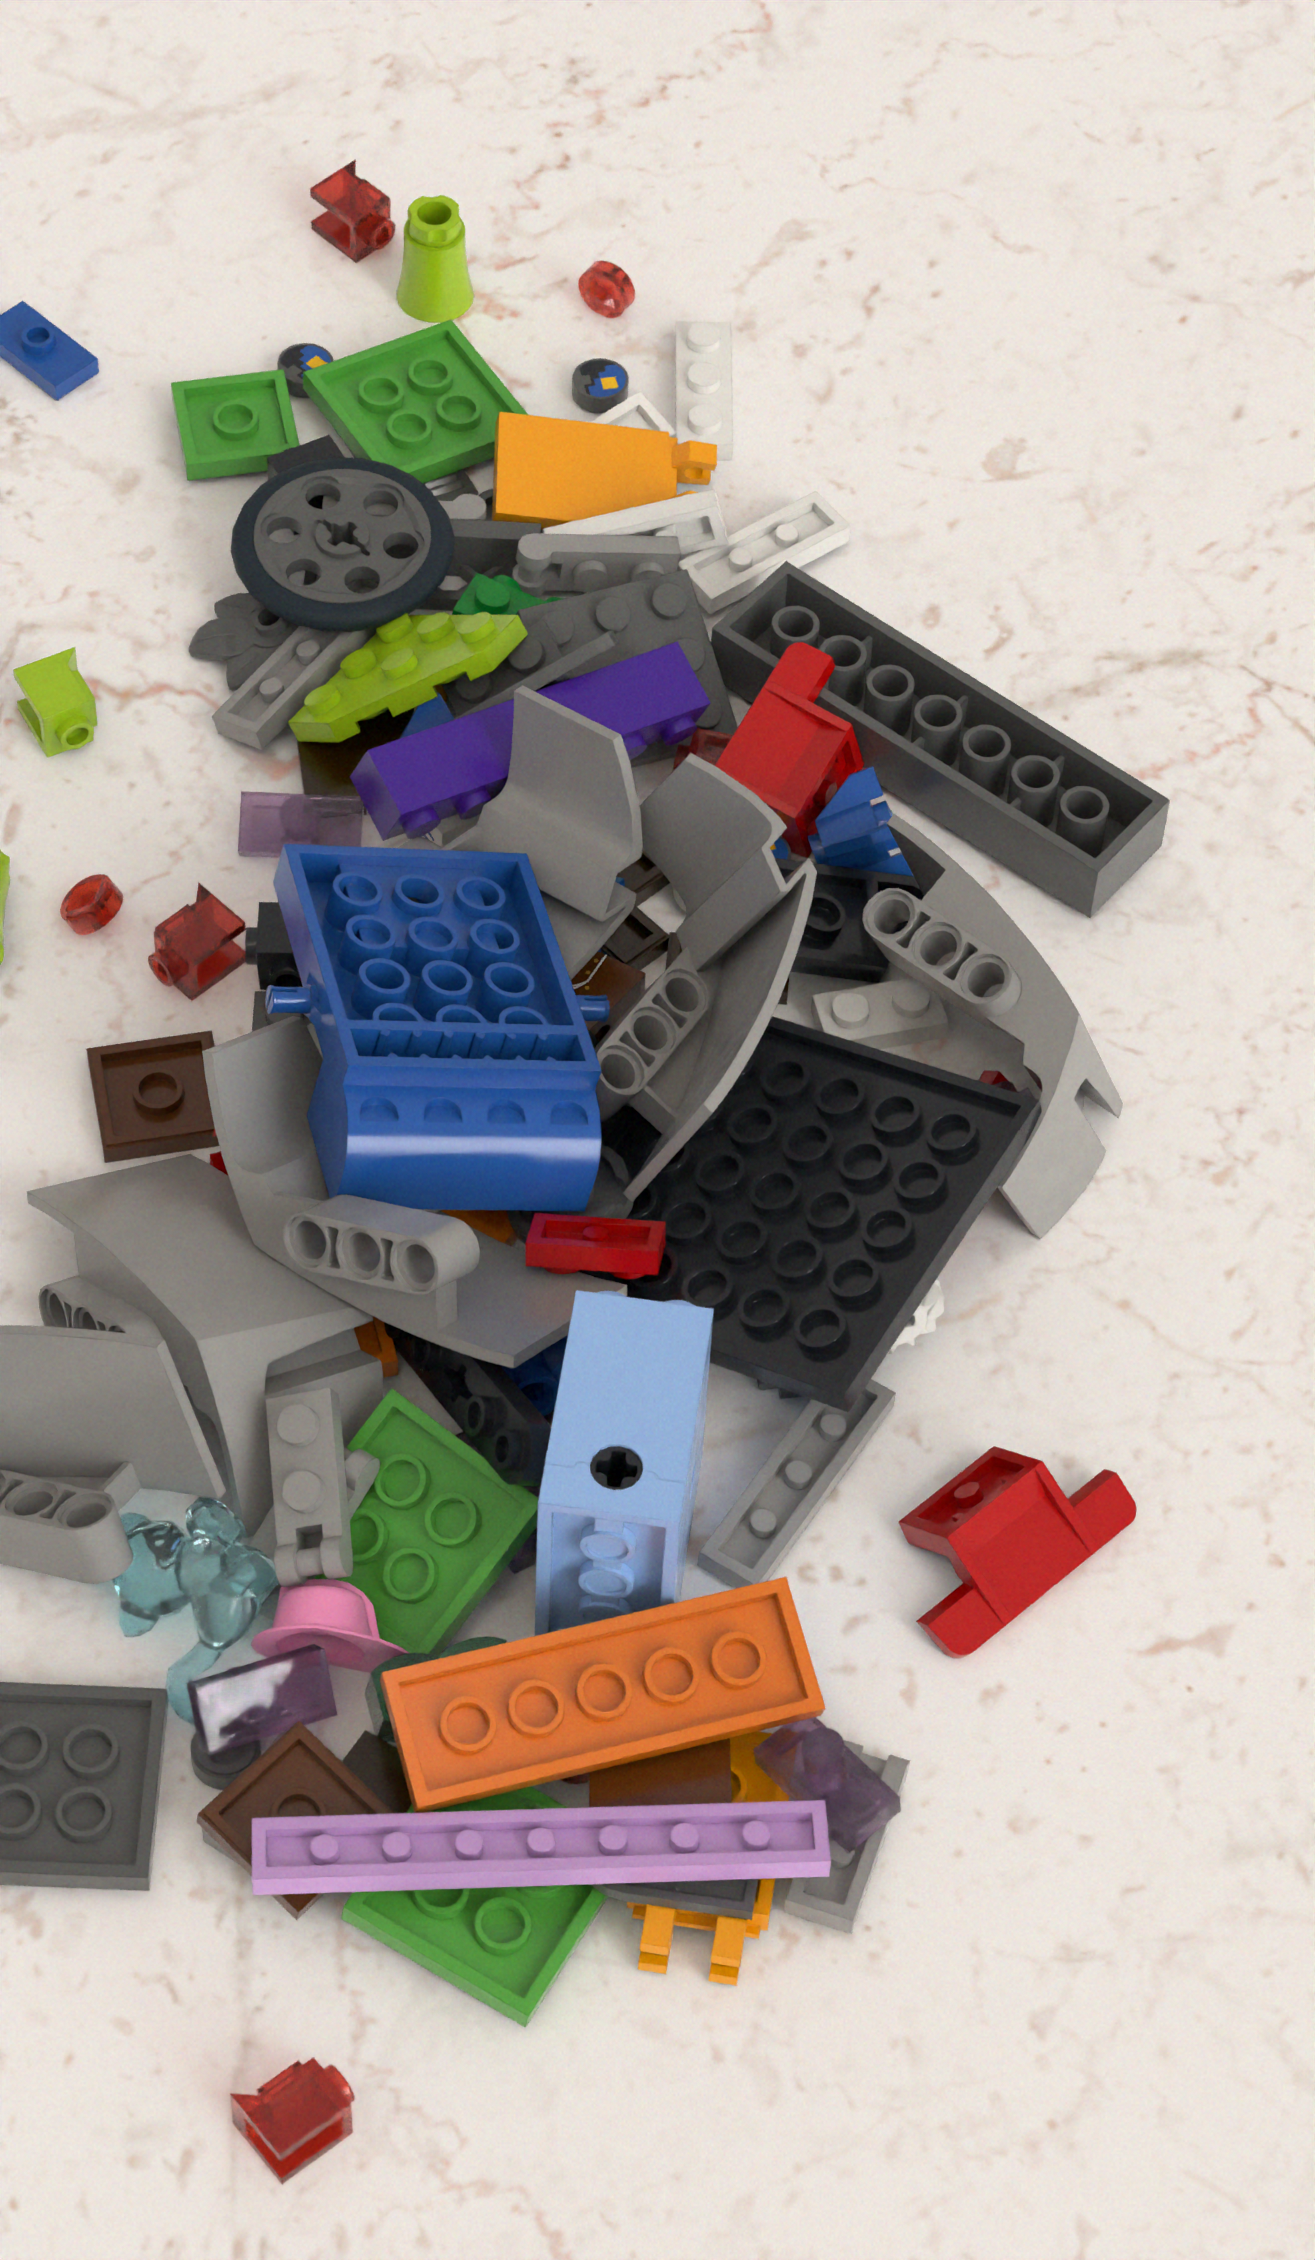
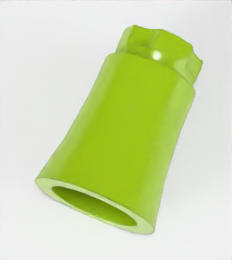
[396,195,474,323]

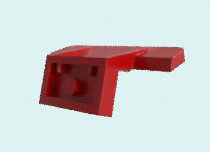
[714,642,864,858]
[899,1446,1136,1658]

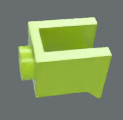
[13,647,98,758]

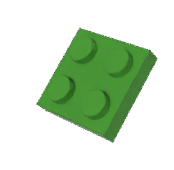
[171,369,300,481]

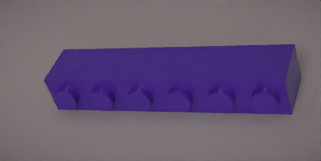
[350,641,711,841]

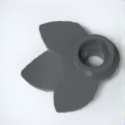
[188,593,299,691]

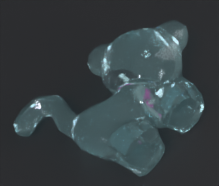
[112,1497,279,1726]

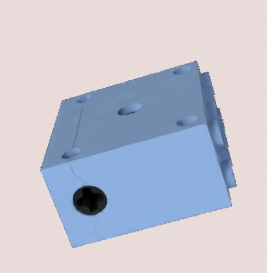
[535,1290,714,1636]

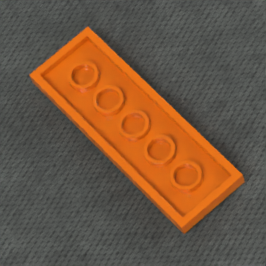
[379,1577,826,1813]

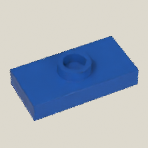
[0,301,99,401]

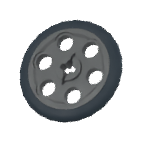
[230,457,454,632]

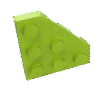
[288,612,528,743]

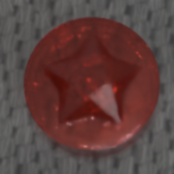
[578,261,635,318]
[60,874,123,935]

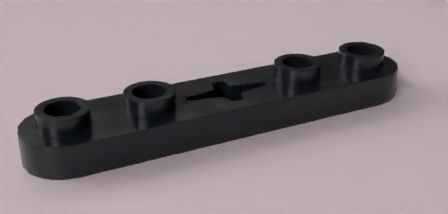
[384,1322,551,1487]

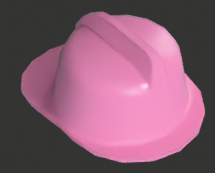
[251,1579,418,1674]

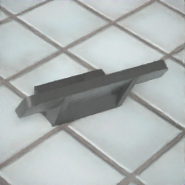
[442,619,619,721]

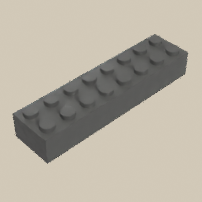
[711,561,1170,918]

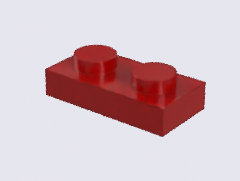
[525,1213,666,1279]

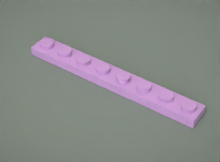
[252,1800,831,1895]

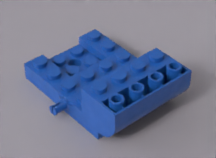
[265,844,609,1211]

